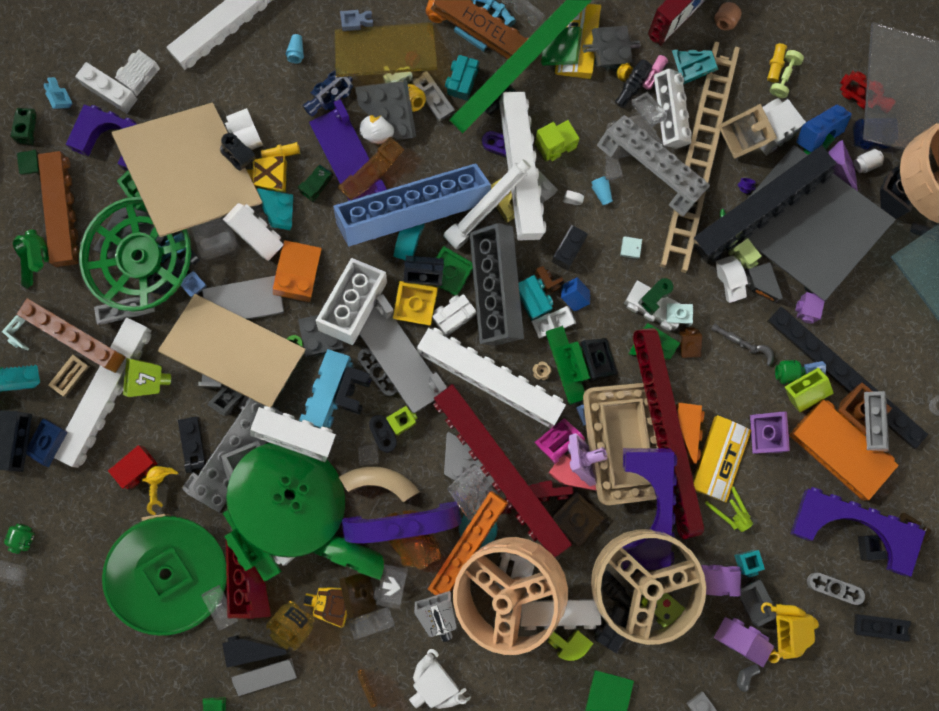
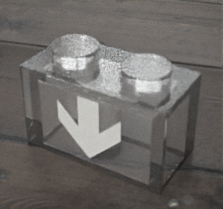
[374,564,408,609]

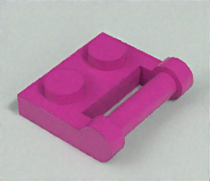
[535,418,585,464]

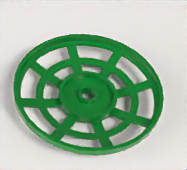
[79,197,191,312]

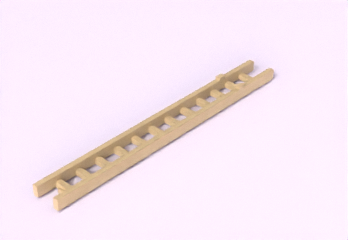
[660,42,740,273]

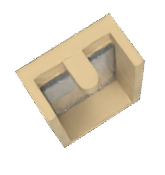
[718,104,777,159]

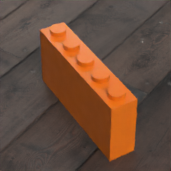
[789,400,899,501]

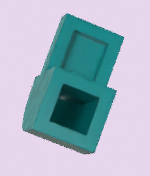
[393,223,425,260]

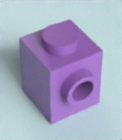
[795,292,824,324]

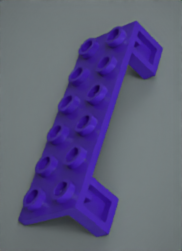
[310,99,387,201]

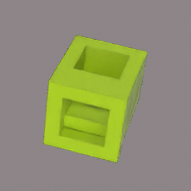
[386,406,418,436]

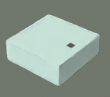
[620,237,642,259]

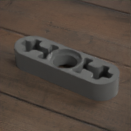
[358,348,398,396]

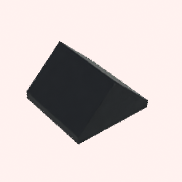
[579,338,618,382]

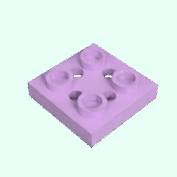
[568,433,607,486]

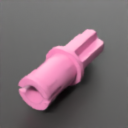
[642,55,668,90]

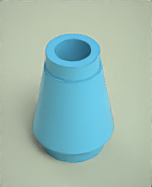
[286,34,304,64]
[591,176,613,205]

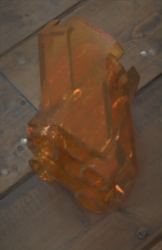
[383,510,441,569]

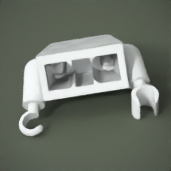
[409,649,471,709]

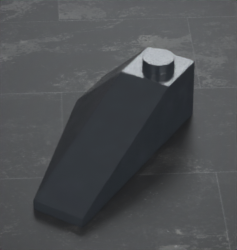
[880,157,931,219]

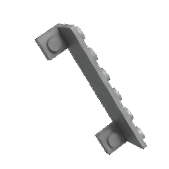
[597,115,710,217]
[359,294,447,413]
[182,396,283,512]

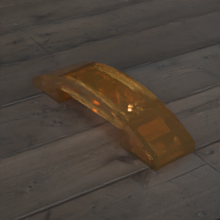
[338,137,404,200]

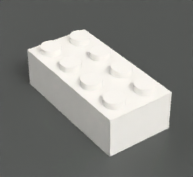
[316,258,387,345]
[250,406,336,462]

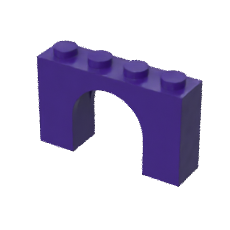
[66,105,137,171]

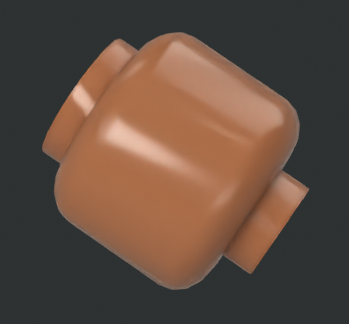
[714,2,742,30]

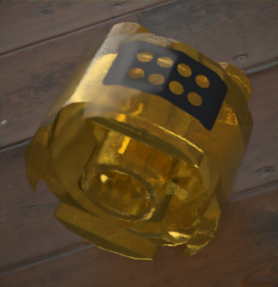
[266,601,315,651]

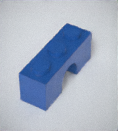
[796,104,852,152]

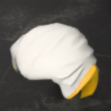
[360,115,394,144]

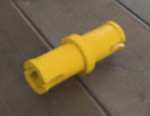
[767,43,787,83]
[261,142,300,158]

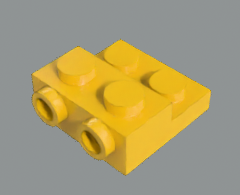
[393,281,438,326]

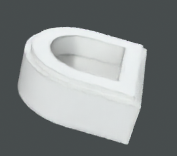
[563,190,584,205]

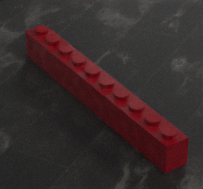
[433,384,572,557]

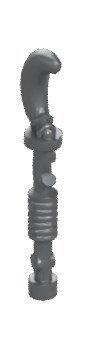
[711,323,774,366]

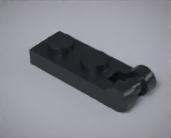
[178,416,206,473]
[854,614,911,641]

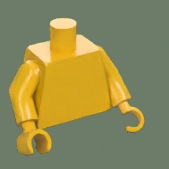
[761,602,819,663]

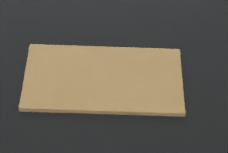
[158,294,306,408]

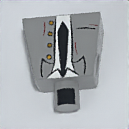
[414,591,456,642]

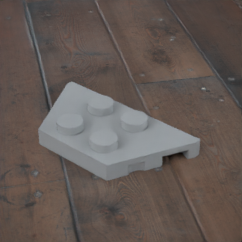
[444,432,494,494]

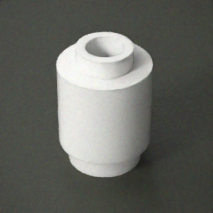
[854,149,884,173]

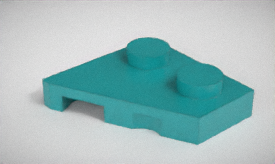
[672,50,719,84]
[257,188,293,230]

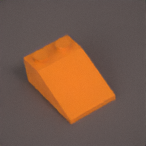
[273,240,322,302]

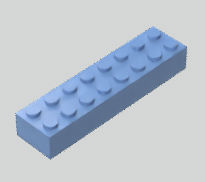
[333,163,491,247]

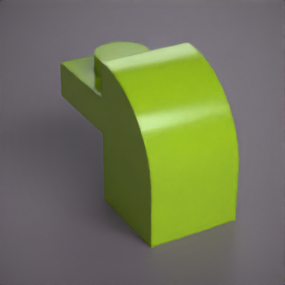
[547,629,594,661]

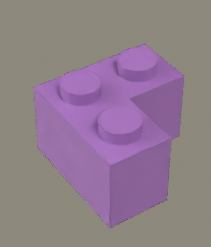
[714,617,774,667]

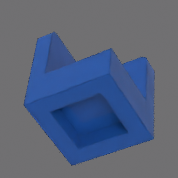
[561,277,590,311]

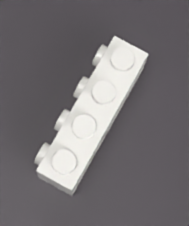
[654,68,691,149]

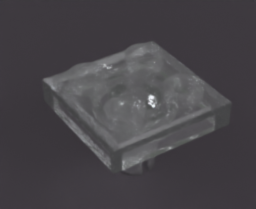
[447,464,497,520]

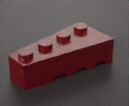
[226,540,271,619]

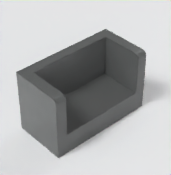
[739,579,777,627]

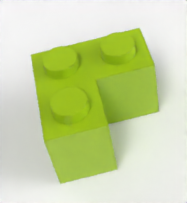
[535,120,579,162]

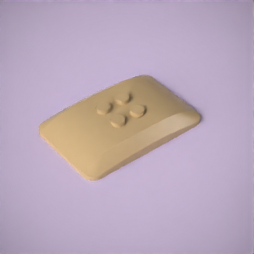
[583,383,658,506]

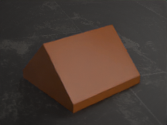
[838,383,892,435]

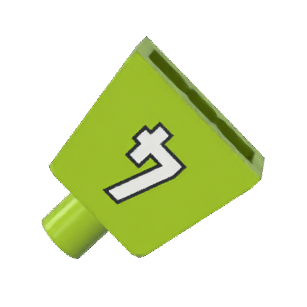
[123,358,171,397]

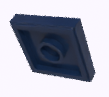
[26,418,68,467]

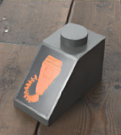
[745,263,783,303]

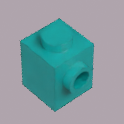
[734,550,765,577]

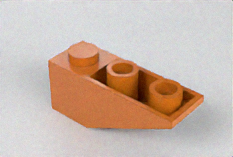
[676,403,704,465]

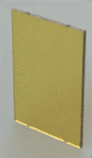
[334,22,437,77]

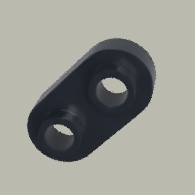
[369,415,397,452]

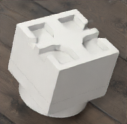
[748,98,806,156]

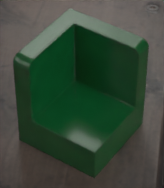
[17,150,40,176]

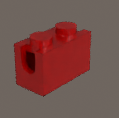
[108,445,158,490]

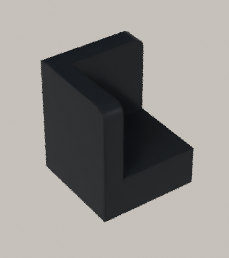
[858,535,887,560]

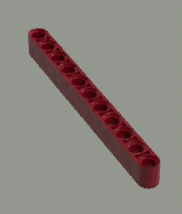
[633,328,704,539]

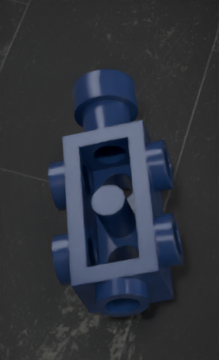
[302,69,353,117]

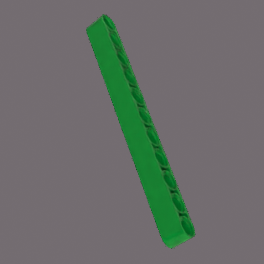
[449,0,592,134]

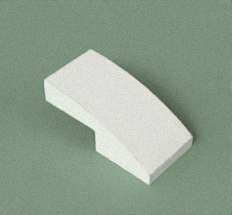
[532,306,576,339]

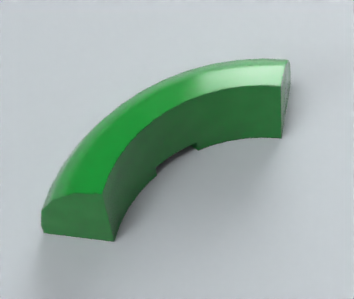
[313,534,384,580]

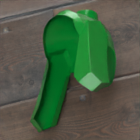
[13,230,49,289]

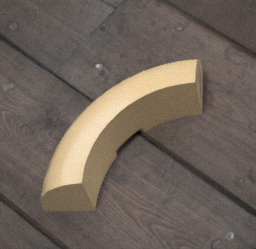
[339,467,420,503]

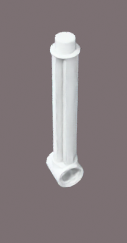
[443,159,531,250]

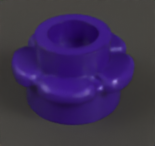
[738,178,756,193]

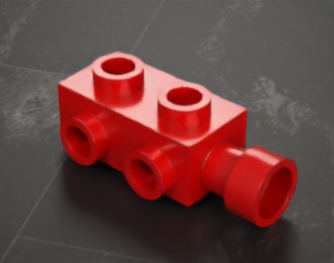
[840,70,895,114]

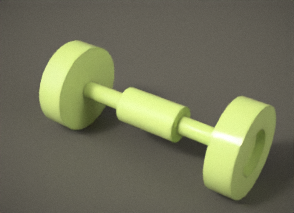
[770,50,804,98]

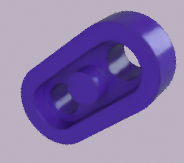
[482,131,506,157]

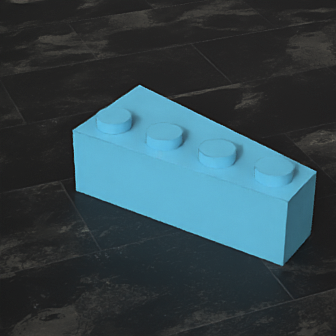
[299,349,353,429]

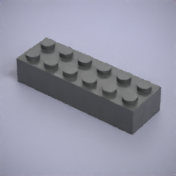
[470,223,524,346]

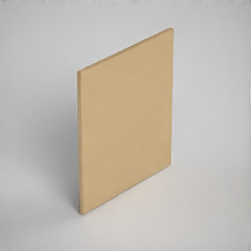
[111,103,262,237]

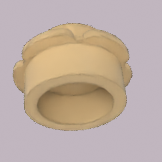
[533,362,552,380]

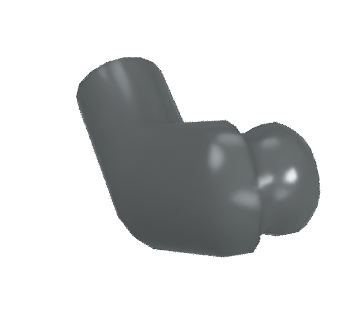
[737,664,761,692]

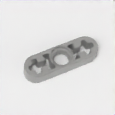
[807,573,865,605]

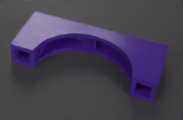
[621,448,677,570]
[790,487,925,577]

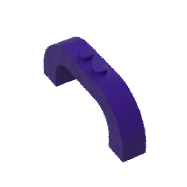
[342,501,462,543]

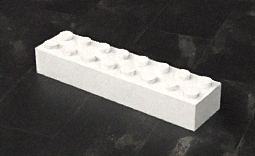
[417,328,566,429]

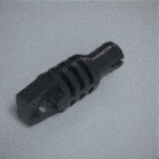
[614,59,652,109]
[590,571,632,613]

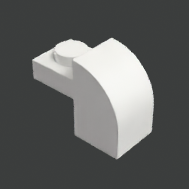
[716,256,748,303]

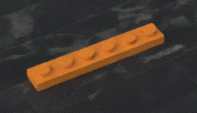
[428,491,508,595]

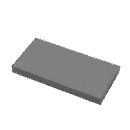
[202,276,284,320]

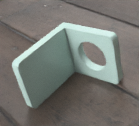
[666,303,693,327]
[2,315,30,351]

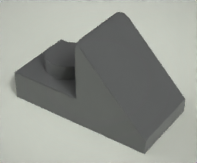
[207,386,244,416]

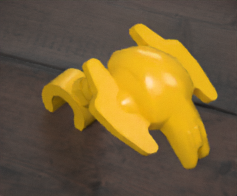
[142,466,179,515]

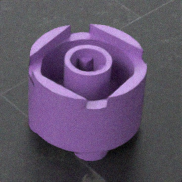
[701,565,741,596]

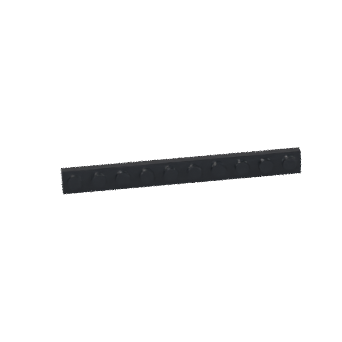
[767,307,928,449]

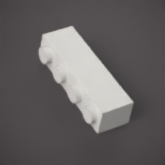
[520,599,601,630]

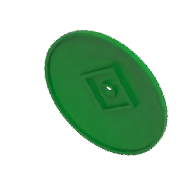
[226,443,345,558]
[102,516,227,635]

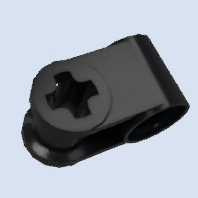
[220,133,256,171]

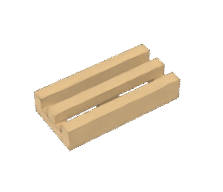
[48,355,90,397]

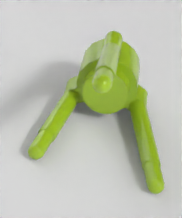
[705,487,753,532]

